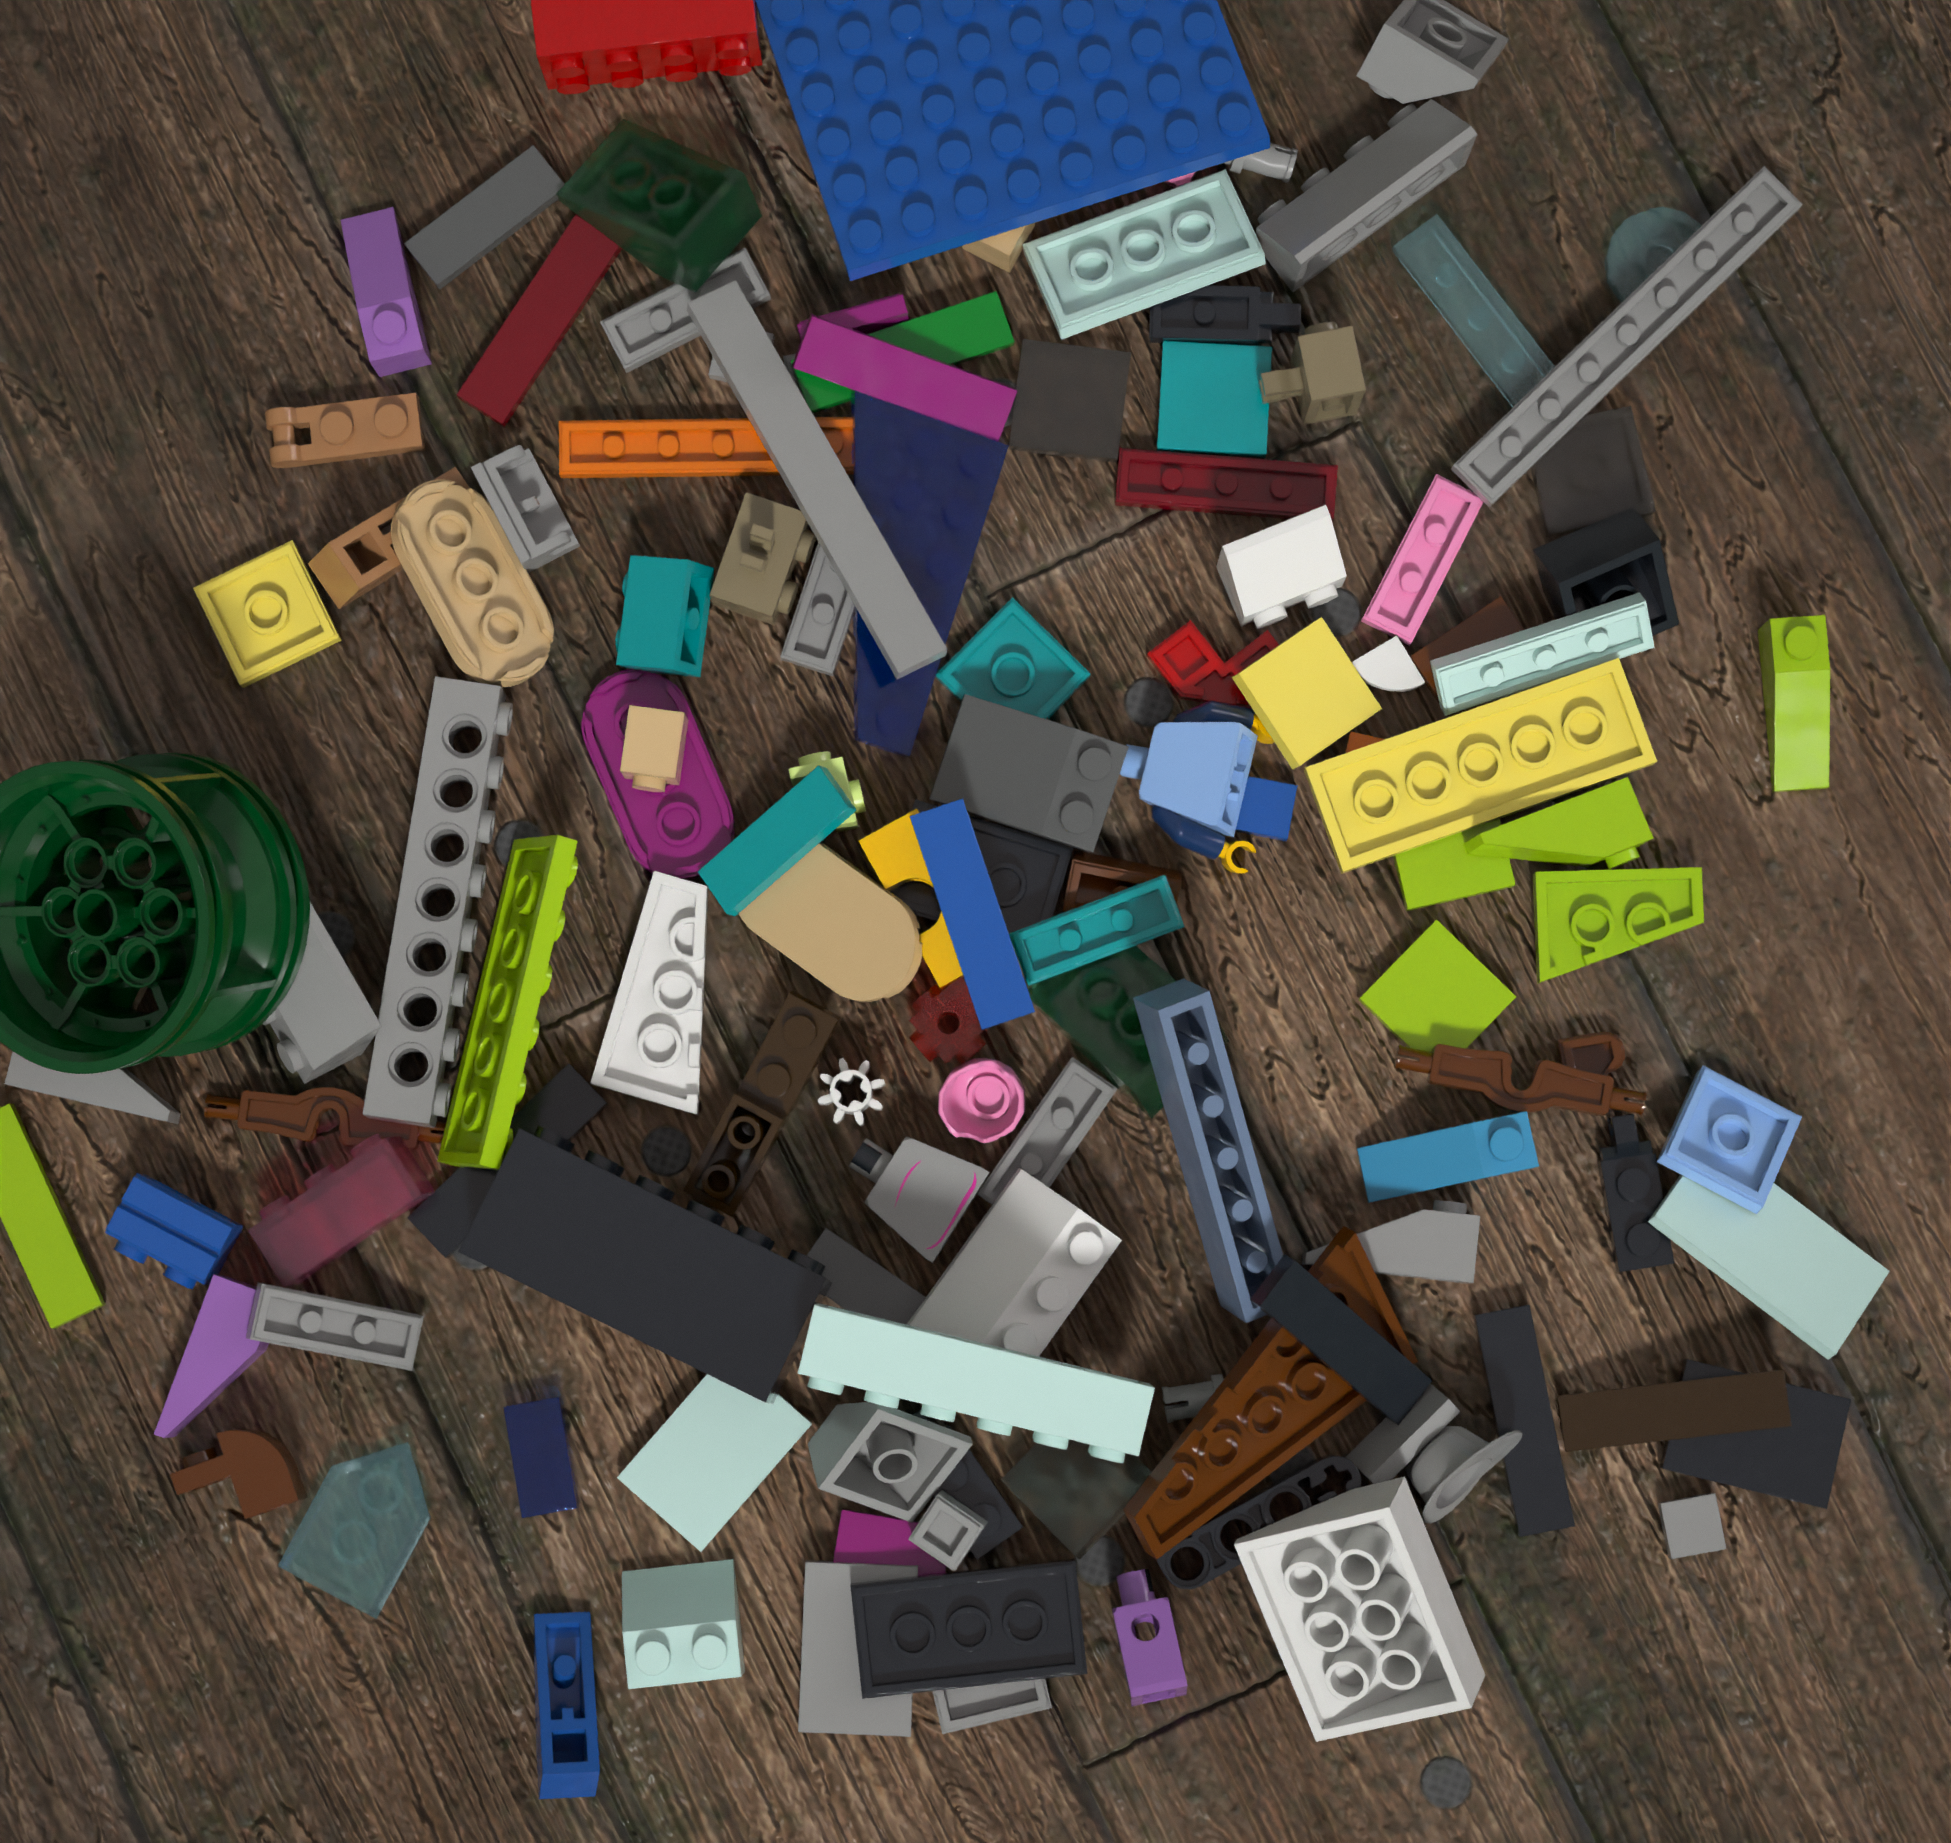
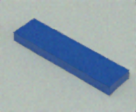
[910,798,1035,1030]

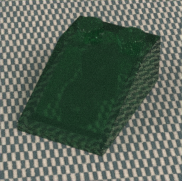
[556,119,762,293]
[1028,946,1229,1119]

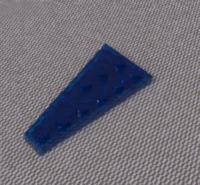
[851,391,1009,757]

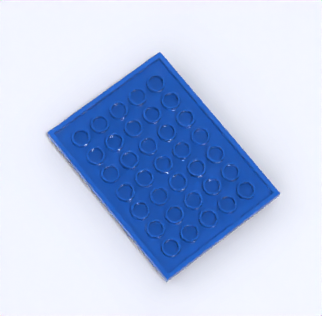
[755,0,1270,281]

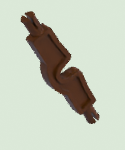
[1394,1044,1647,1116]
[204,1087,446,1150]

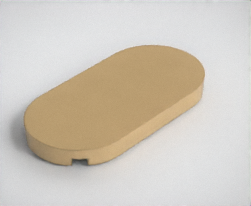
[391,479,554,687]
[739,842,923,1002]

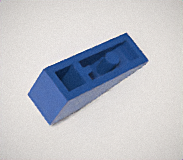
[533,1612,600,1799]

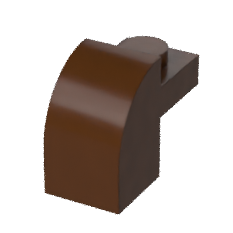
[170,1429,307,1519]

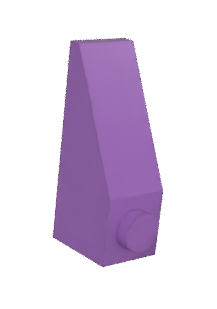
[340,207,432,377]
[154,1274,269,1438]

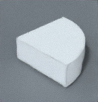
[1352,636,1425,692]

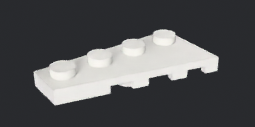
[590,871,708,1115]

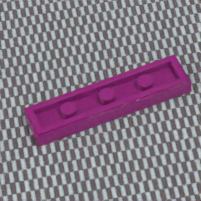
[792,314,1017,442]

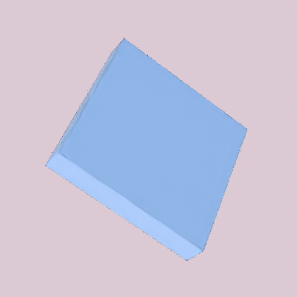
[1657,1065,1802,1214]

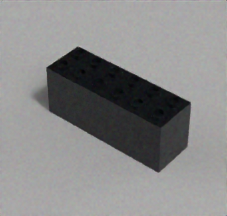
[458,1125,832,1404]

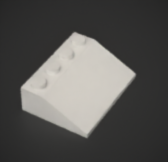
[1234,1476,1485,1742]

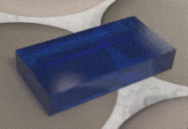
[503,1397,579,1518]

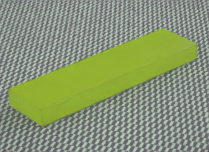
[0,1103,106,1329]

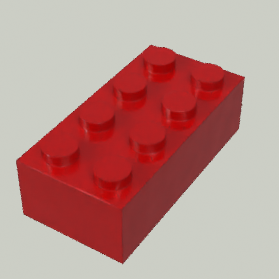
[531,0,763,94]

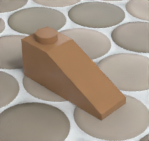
[308,467,469,609]

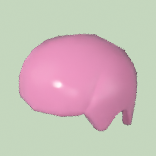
[938,1058,1025,1143]

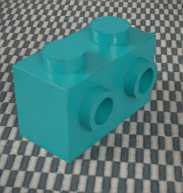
[615,555,715,677]

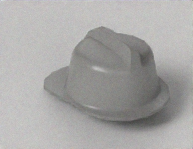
[1405,1426,1523,1524]

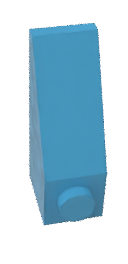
[1356,1111,1539,1203]

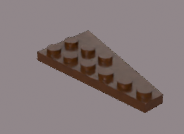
[1123,1226,1418,1560]

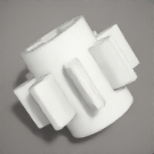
[818,1058,886,1126]

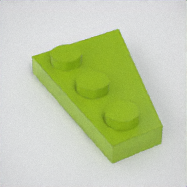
[1532,867,1704,984]

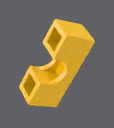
[859,808,964,989]

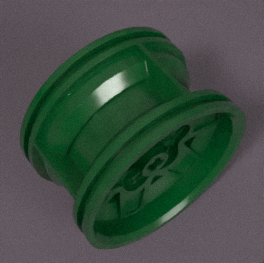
[0,752,310,1074]

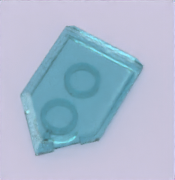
[278,1442,431,1619]

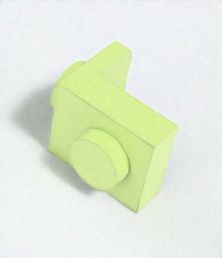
[788,751,866,833]

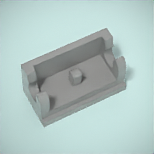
[471,445,580,573]

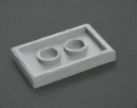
[798,1560,918,1737]

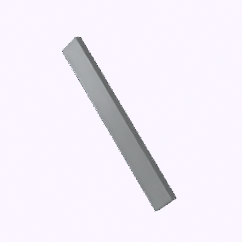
[1451,167,1803,508]
[687,280,948,680]

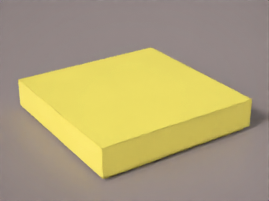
[193,540,342,688]
[1232,617,1382,770]

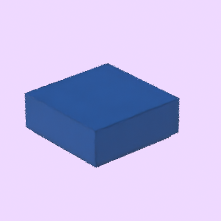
[1235,776,1298,841]

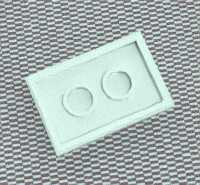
[617,1374,813,1552]

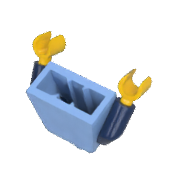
[1120,701,1275,874]

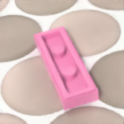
[1361,474,1483,646]

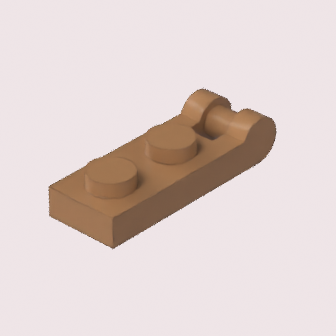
[265,393,425,468]

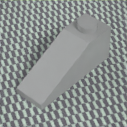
[4,1052,181,1124]
[1301,1200,1480,1284]

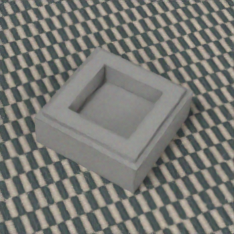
[908,1490,988,1572]
[1657,1493,1727,1559]

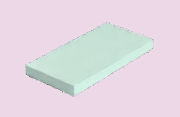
[1022,169,1266,340]
[1648,1174,1890,1360]

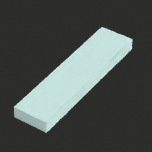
[1430,592,1655,716]

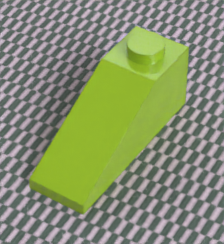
[1758,615,1830,792]
[1464,777,1653,869]

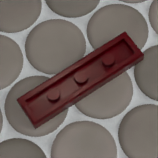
[457,215,623,428]
[1115,448,1338,523]

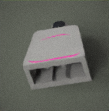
[849,1136,989,1263]

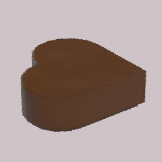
[1555,1032,1625,1076]

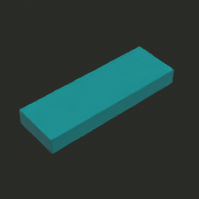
[698,765,857,916]
[1009,875,1185,986]

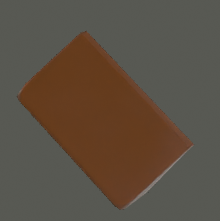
[1062,851,1182,934]

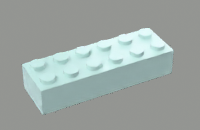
[798,1303,1155,1463]

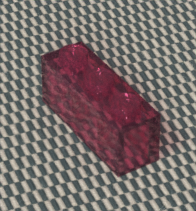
[248,1134,436,1287]

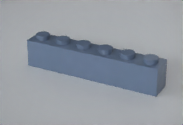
[1133,978,1283,1323]

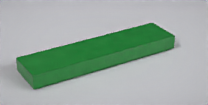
[790,291,1015,414]

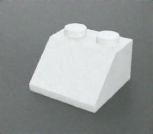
[1216,505,1347,629]

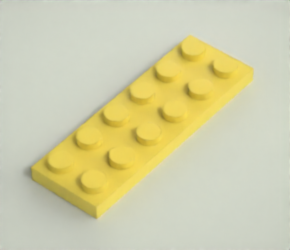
[1304,658,1657,874]

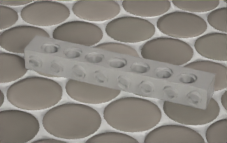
[363,676,513,1128]

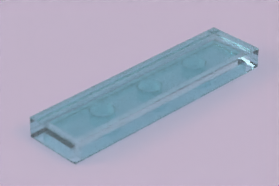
[1392,214,1555,408]

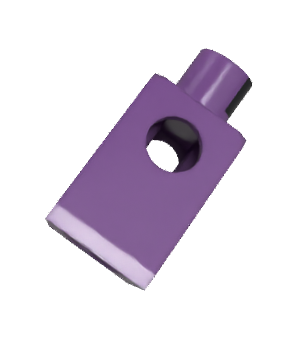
[1112,1569,1188,1707]

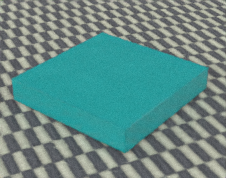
[1156,341,1272,458]
[935,597,1091,720]

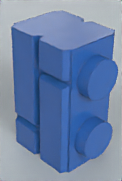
[105,1173,243,1290]

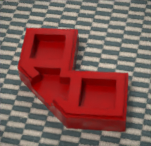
[1146,620,1279,707]

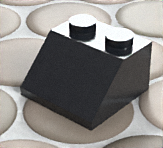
[1533,506,1679,636]

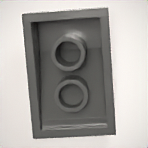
[929,694,1129,852]

